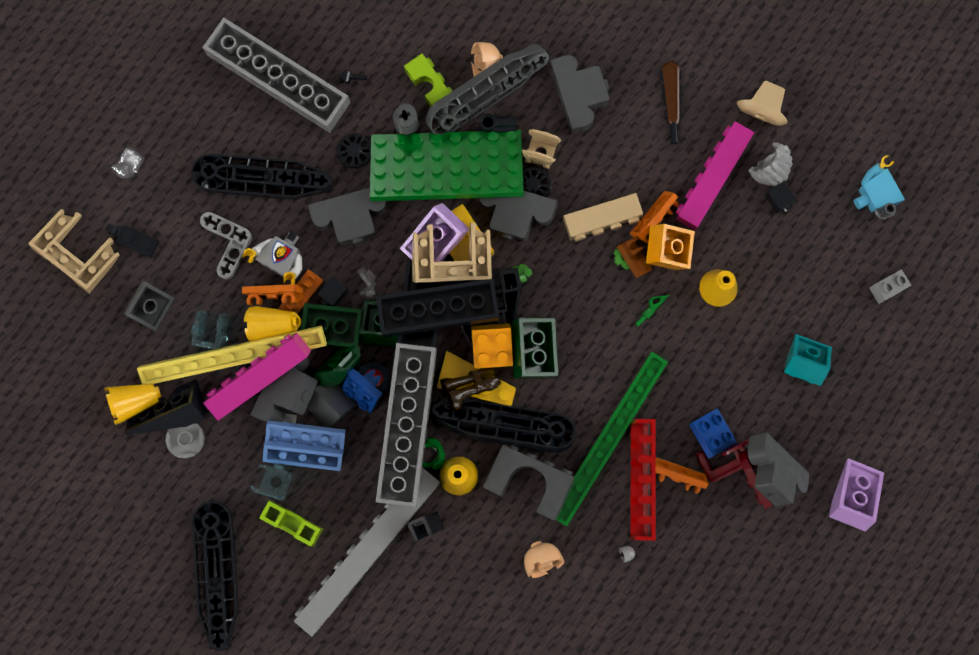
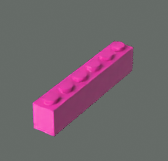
[675,122,755,231]
[203,332,311,421]

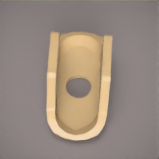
[737,81,787,126]

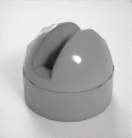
[619,546,635,563]

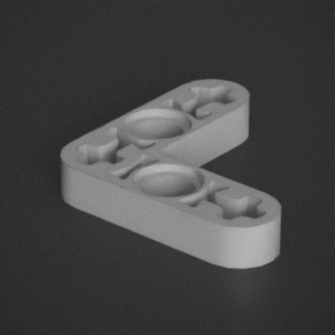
[200,212,252,280]

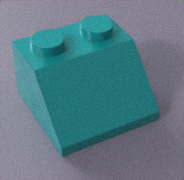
[784,334,832,386]

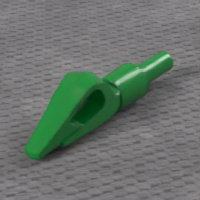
[635,294,670,327]

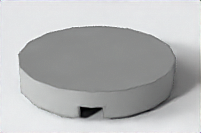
[165,423,205,459]

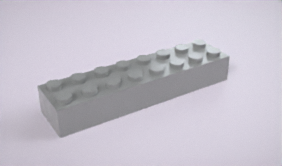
[202,17,350,133]
[376,343,437,507]

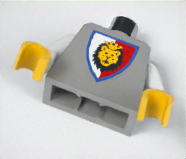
[242,232,302,284]

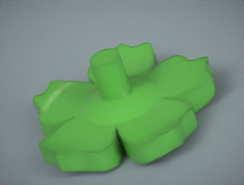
[613,249,630,270]
[512,264,532,283]

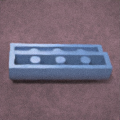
[262,420,346,471]

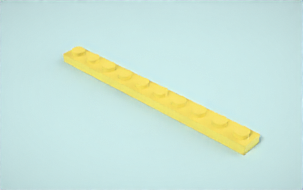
[137,326,327,384]

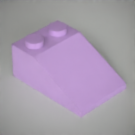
[400,203,470,262]
[829,458,884,531]

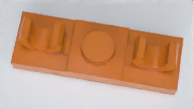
[629,191,679,243]
[278,269,324,315]
[242,284,303,306]
[649,457,709,494]

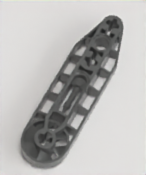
[425,44,549,135]

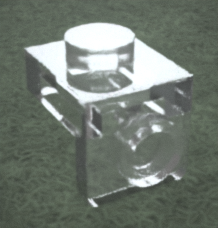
[111,147,144,178]
[357,267,378,299]

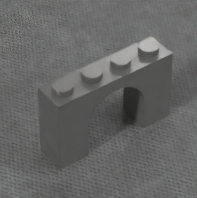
[483,445,575,522]

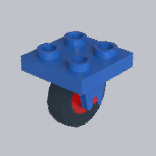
[342,363,391,414]

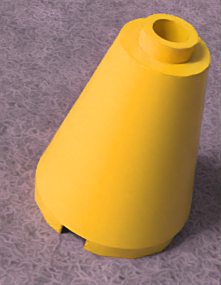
[699,269,737,307]
[244,306,301,341]
[104,384,161,425]
[439,457,478,496]

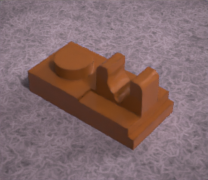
[617,237,653,279]

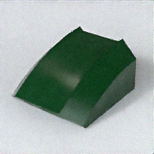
[359,299,398,348]
[313,346,361,387]

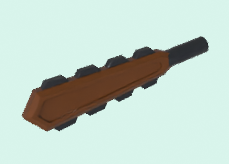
[660,60,682,144]

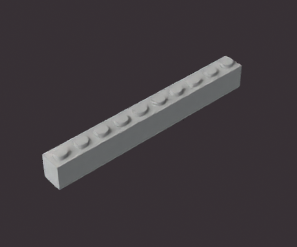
[294,468,440,637]

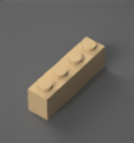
[563,193,643,242]

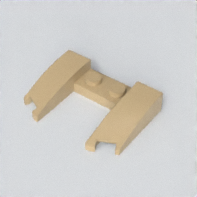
[28,209,120,294]
[412,223,492,283]

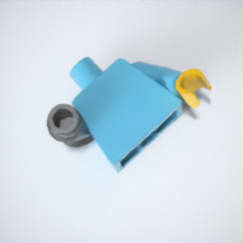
[854,155,905,220]

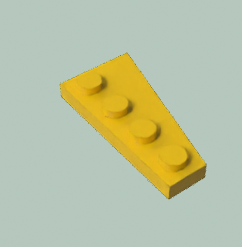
[437,351,516,406]

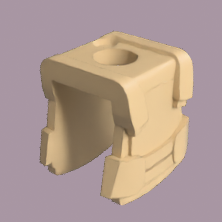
[522,129,561,169]

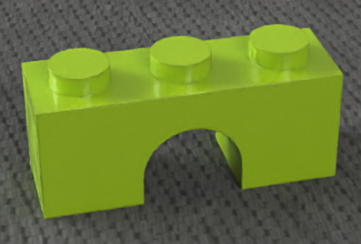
[404,54,453,107]
[259,501,323,547]

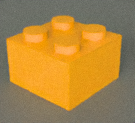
[646,224,695,270]
[471,324,513,369]

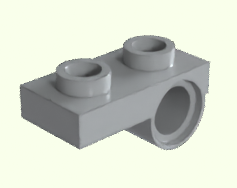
[869,269,912,304]

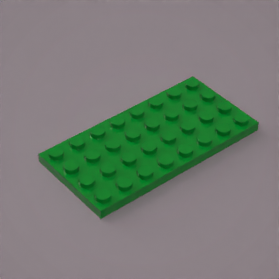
[370,130,524,201]

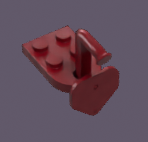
[695,434,773,509]

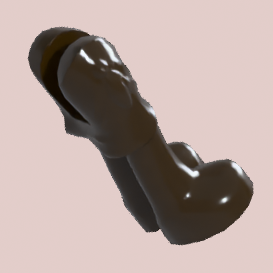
[440,367,501,412]

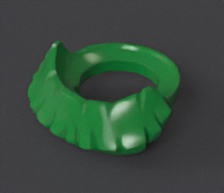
[422,438,445,470]

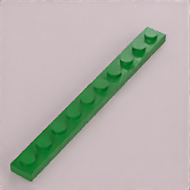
[557,352,668,527]

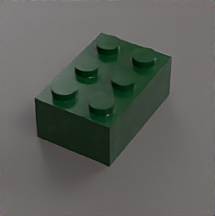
[301,303,363,349]
[511,318,558,379]

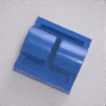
[689,408,737,459]

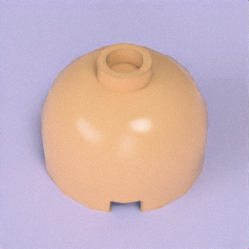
[471,42,503,77]
[524,541,564,578]

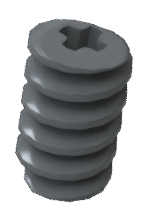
[393,103,419,135]

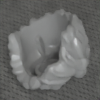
[749,142,793,186]

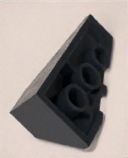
[124,379,206,435]

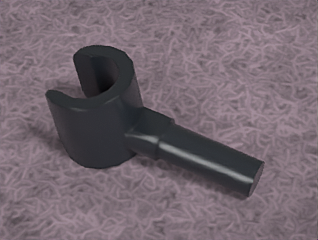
[340,71,367,84]

